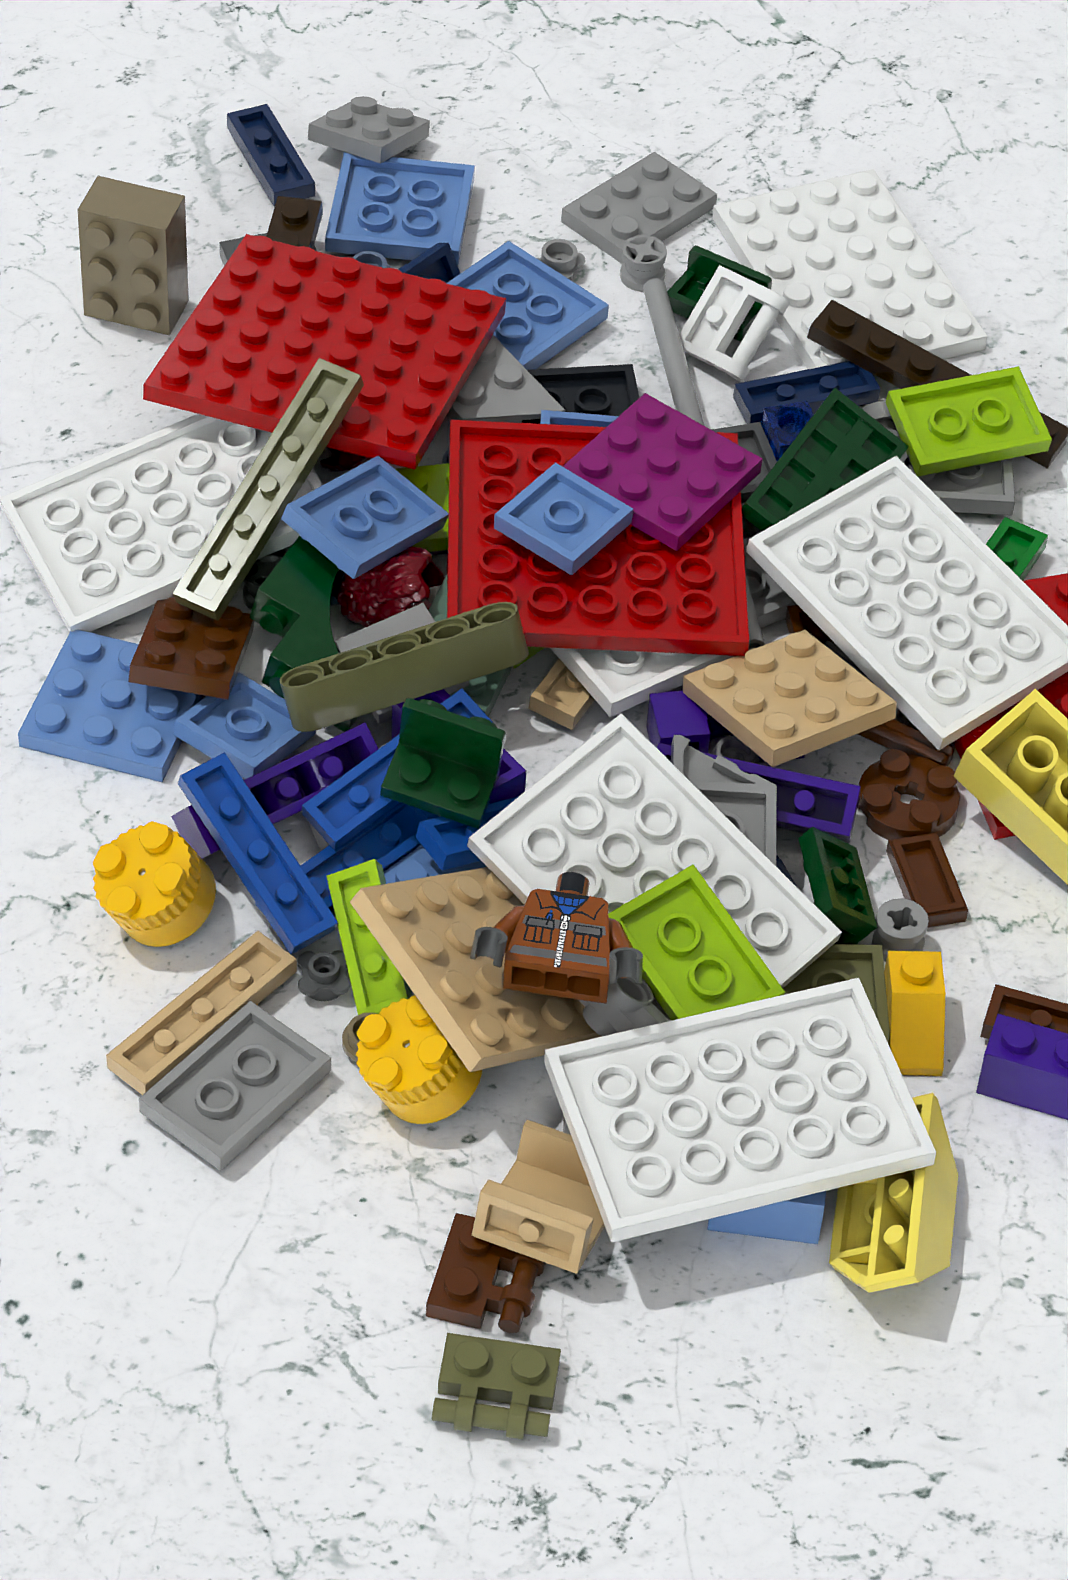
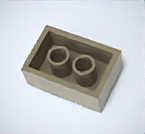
[77,176,189,336]

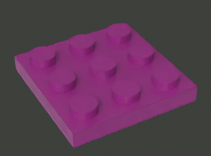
[562,393,763,551]

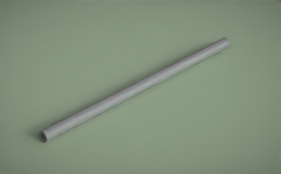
[643,278,765,650]

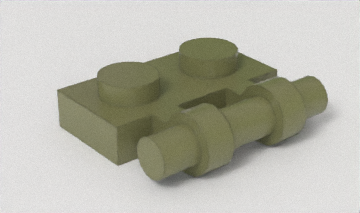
[432,1333,561,1440]

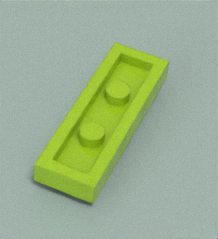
[326,859,413,1015]

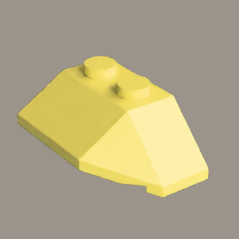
[829,1093,958,1293]

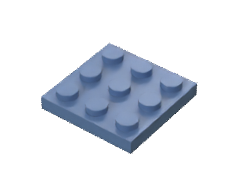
[325,152,475,265]
[447,241,609,370]
[18,630,204,782]

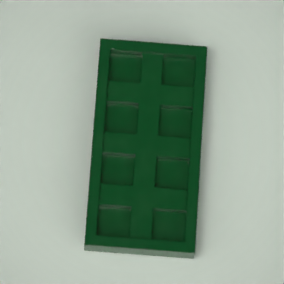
[742,388,909,531]

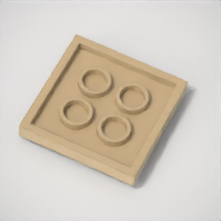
[683,630,897,767]

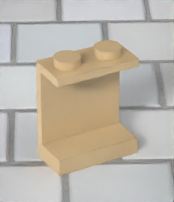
[472,1120,605,1274]

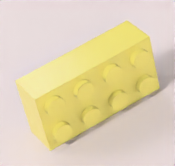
[953,689,1068,885]

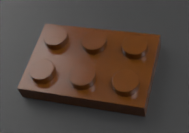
[128,597,254,699]

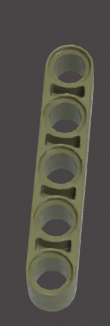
[280,602,529,732]

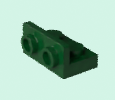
[798,827,878,944]

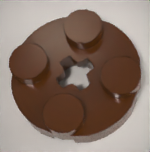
[858,749,960,840]

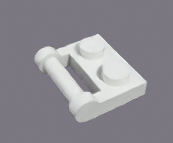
[679,265,790,382]

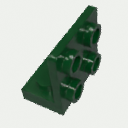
[380,698,506,829]

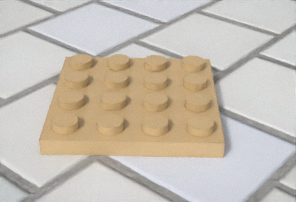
[350,867,602,1072]

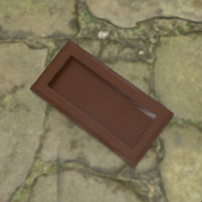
[886,832,968,928]

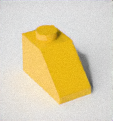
[884,951,946,1076]

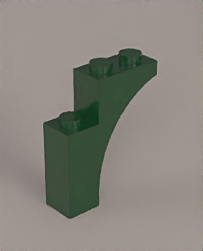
[249,536,357,732]

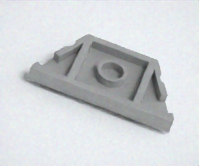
[446,335,565,423]
[671,735,777,866]

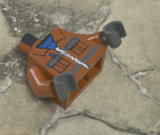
[470,872,643,1004]

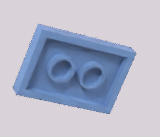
[281,456,448,579]

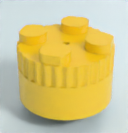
[93,821,216,947]
[356,995,482,1124]

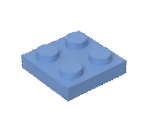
[494,462,633,575]
[173,672,316,779]

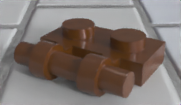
[426,1213,546,1333]

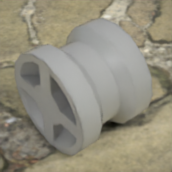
[620,235,667,292]
[872,898,929,962]

